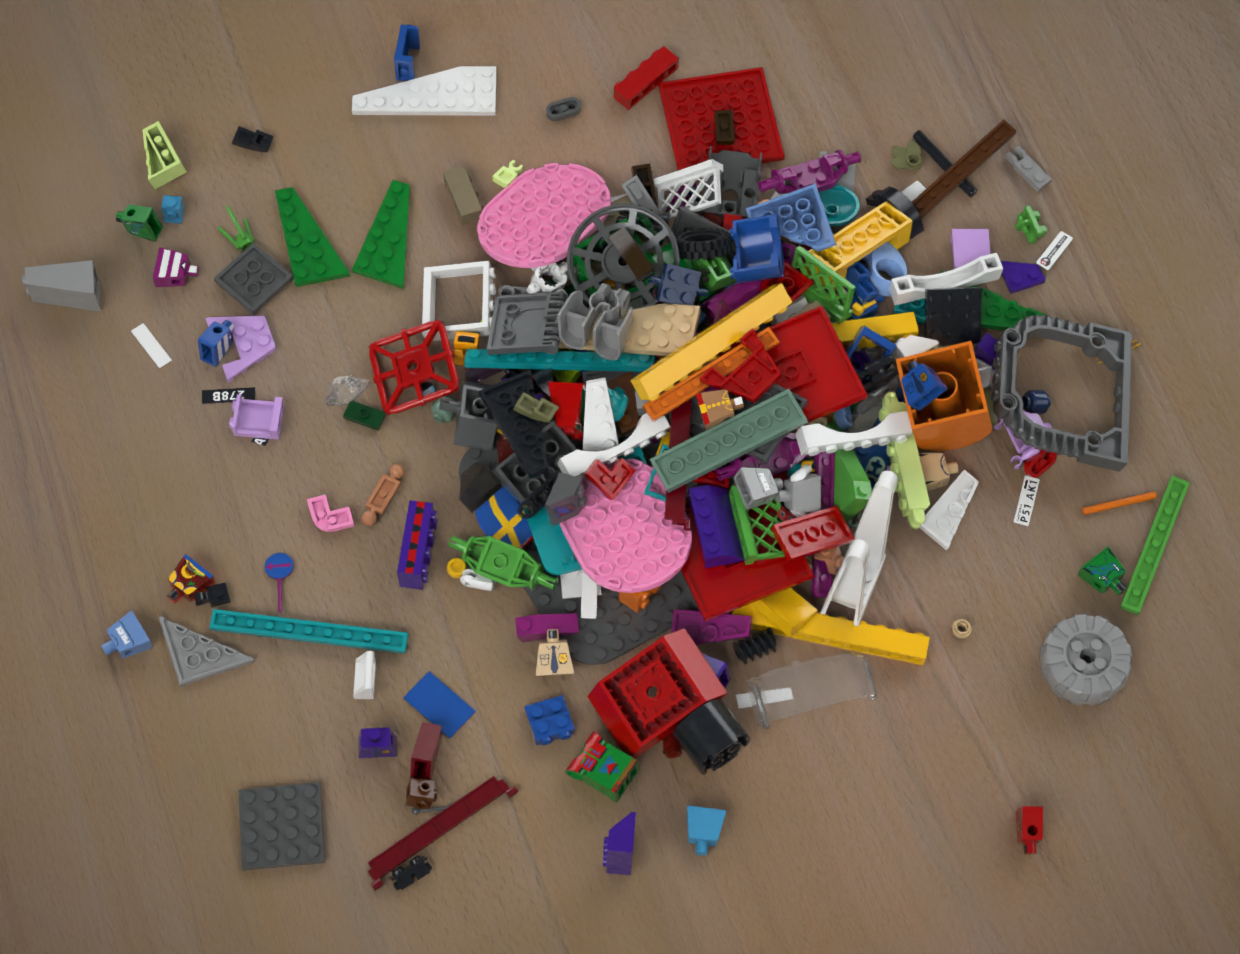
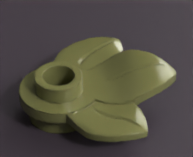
[890,140,922,171]

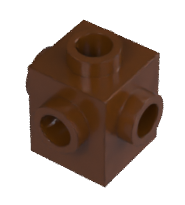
[406,778,437,809]

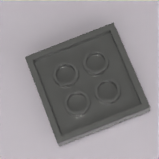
[214,243,293,315]

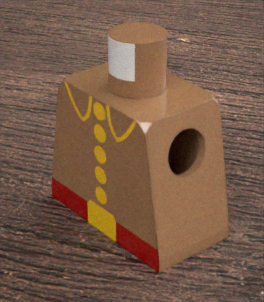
[696,389,744,430]

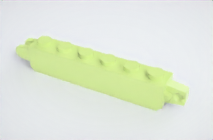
[879,392,930,530]

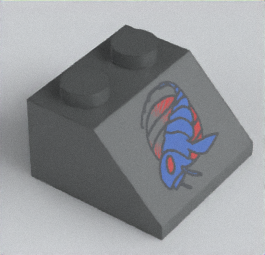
[545,472,587,526]

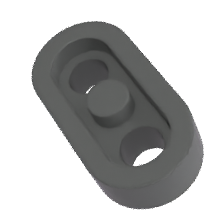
[546,97,581,121]

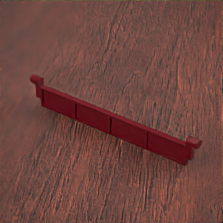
[664,396,696,531]
[368,776,518,891]

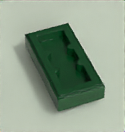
[343,400,386,431]

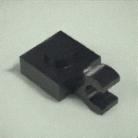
[194,583,231,608]

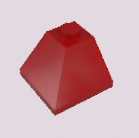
[760,262,814,307]

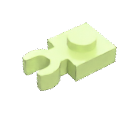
[492,160,523,188]

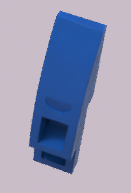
[846,261,879,301]

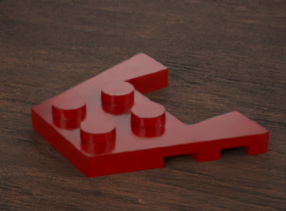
[700,328,782,403]

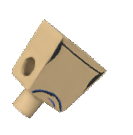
[919,453,958,492]

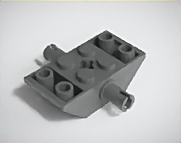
[439,379,497,452]

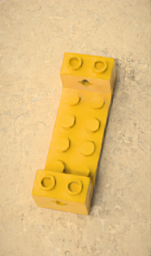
[806,201,913,291]

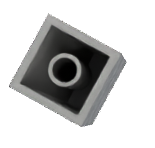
[22,260,101,311]

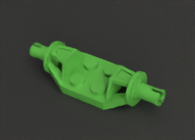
[448,536,558,590]

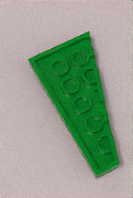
[352,180,410,289]
[275,187,350,287]
[941,271,1049,331]

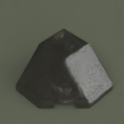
[459,462,501,513]

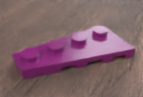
[671,609,752,645]

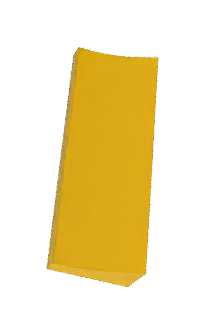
[751,588,817,637]

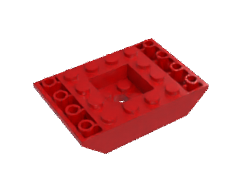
[587,628,728,759]

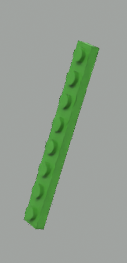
[1120,476,1190,615]

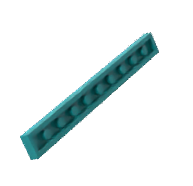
[464,349,655,372]
[209,609,409,654]

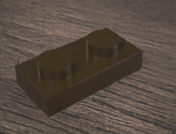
[714,110,735,145]

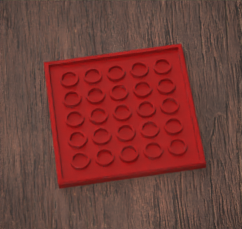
[658,67,785,171]

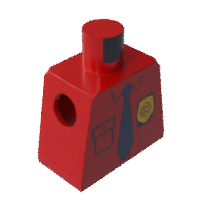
[1016,806,1043,854]

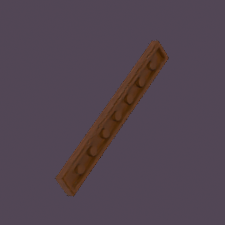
[912,119,1017,219]

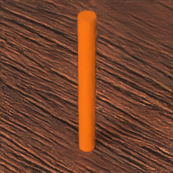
[1081,491,1157,515]

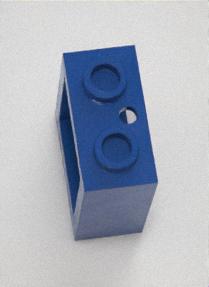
[846,326,897,384]

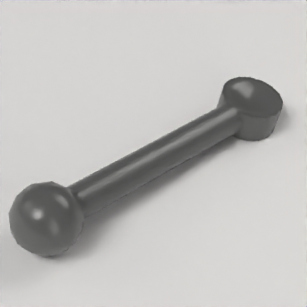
[412,804,452,815]

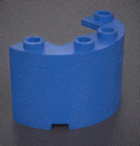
[730,214,784,284]

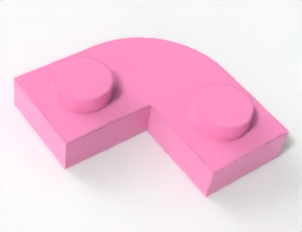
[307,494,354,532]

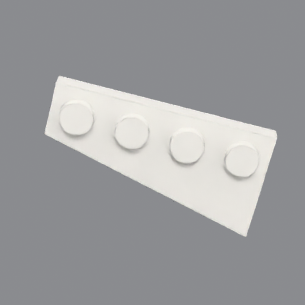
[582,378,619,452]
[919,469,979,550]

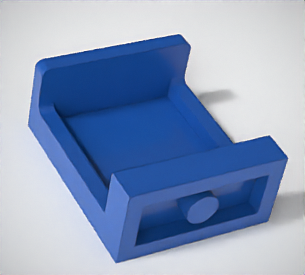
[394,25,420,81]

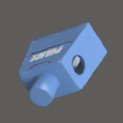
[101,611,153,659]

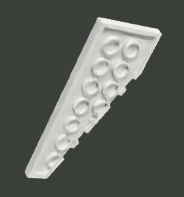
[352,66,496,116]

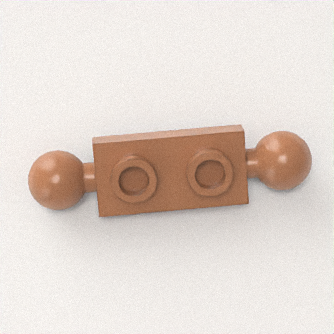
[361,464,405,526]

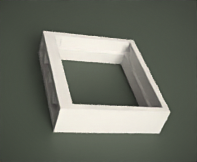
[422,261,496,341]

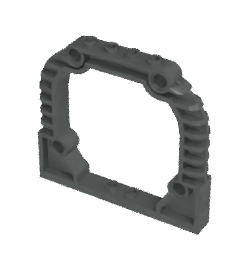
[991,315,1132,472]

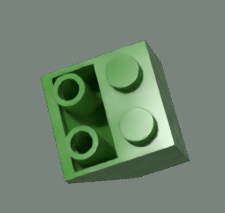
[691,255,736,292]

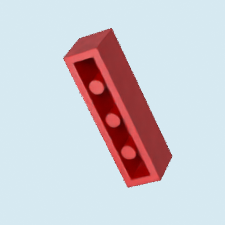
[613,46,679,110]

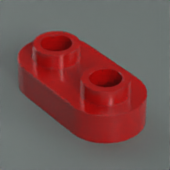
[1024,450,1057,478]

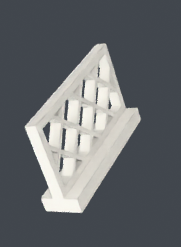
[653,159,723,220]

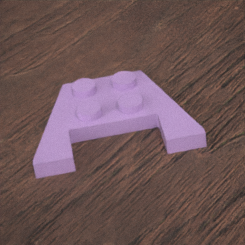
[205,316,276,382]

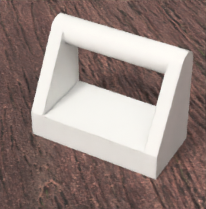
[353,651,376,699]

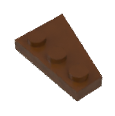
[607,371,639,436]

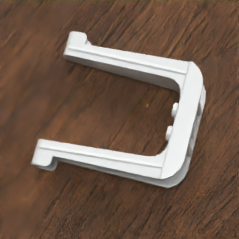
[821,471,898,627]

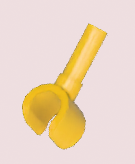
[852,300,876,316]

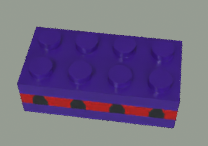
[397,500,438,590]

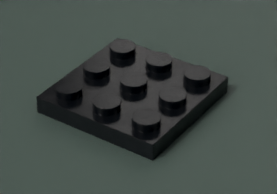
[925,287,982,345]

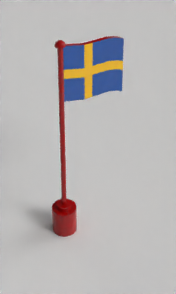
[475,487,534,549]

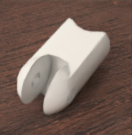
[460,569,495,591]

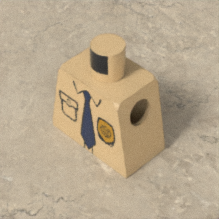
[536,629,574,676]

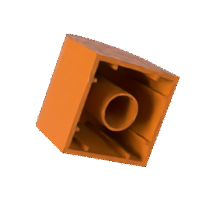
[896,341,992,451]

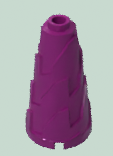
[701,280,764,325]

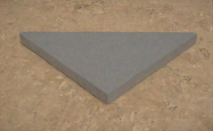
[158,616,254,687]

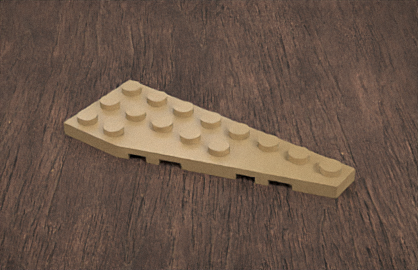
[558,303,701,356]

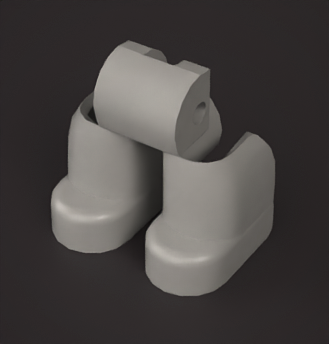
[558,283,633,360]

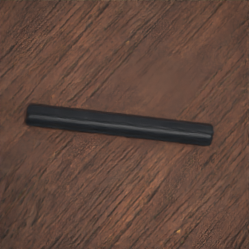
[913,130,977,197]

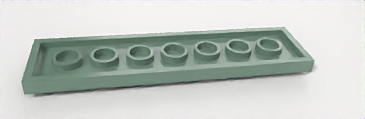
[650,389,808,493]

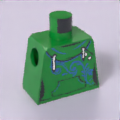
[116,204,163,242]
[1078,546,1127,595]

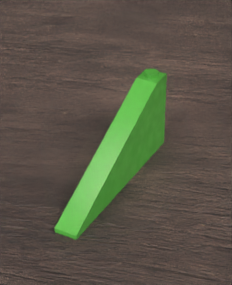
[813,415,872,522]

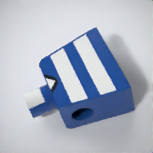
[198,320,234,367]

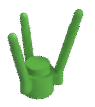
[218,206,255,251]

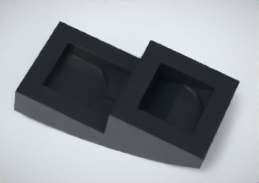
[232,126,274,153]

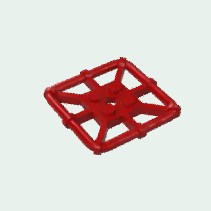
[368,319,460,415]

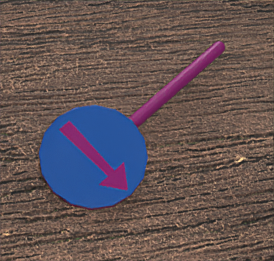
[264,553,294,613]

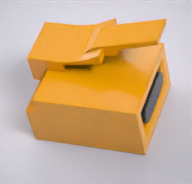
[454,331,480,366]

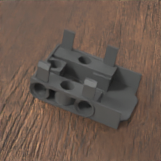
[701,146,762,220]

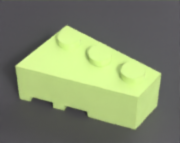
[142,121,187,189]

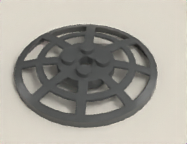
[567,204,680,312]

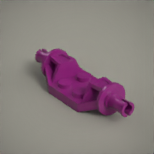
[758,150,861,194]
[716,433,809,481]

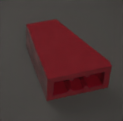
[410,722,442,781]

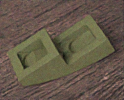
[513,392,559,423]

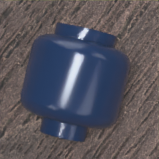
[1022,390,1051,414]

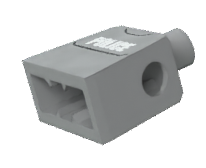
[733,467,783,510]

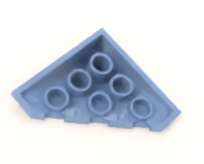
[746,184,836,252]

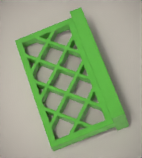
[792,246,856,324]
[728,486,785,565]

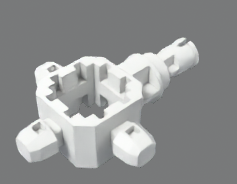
[527,257,585,300]

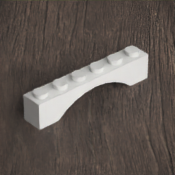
[889,253,1003,305]
[795,411,913,456]
[557,413,670,479]

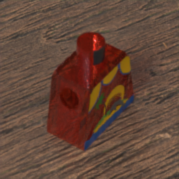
[167,554,216,604]

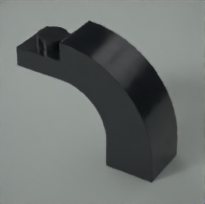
[865,186,924,239]

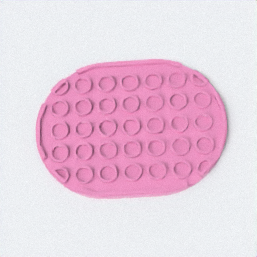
[477,163,611,268]
[560,458,692,593]

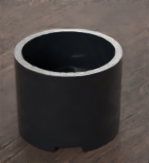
[673,699,751,775]

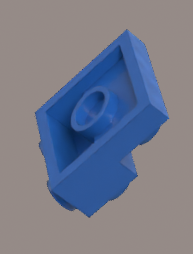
[524,695,574,745]

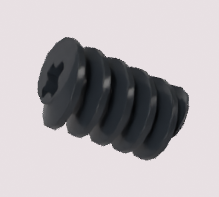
[732,628,777,665]

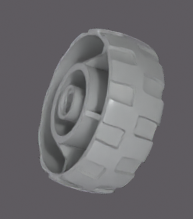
[1039,614,1133,706]

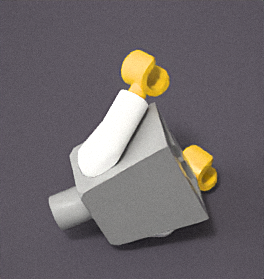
[775,460,821,517]

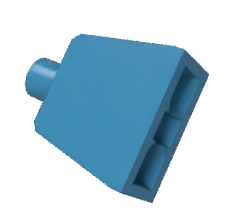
[686,805,726,856]

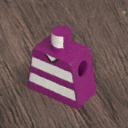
[153,247,199,287]

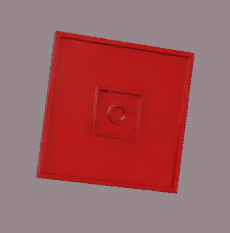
[718,306,868,424]
[681,491,814,622]

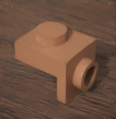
[814,546,844,575]

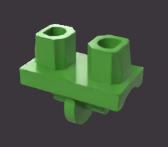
[1015,206,1047,244]

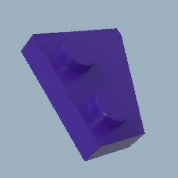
[1000,261,1046,294]

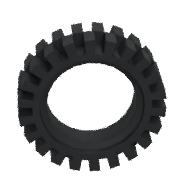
[673,228,731,260]

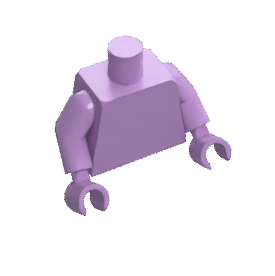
[993,410,1052,469]

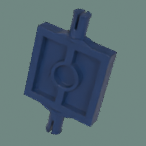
[648,263,709,305]

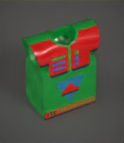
[565,731,639,803]

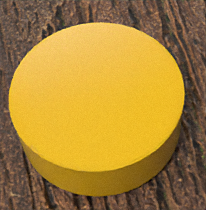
[447,558,466,578]

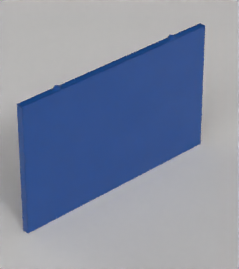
[403,671,476,739]

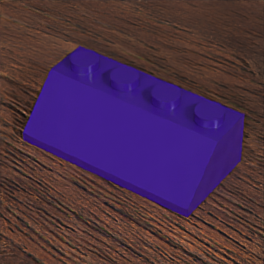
[689,485,744,569]
[603,812,636,875]

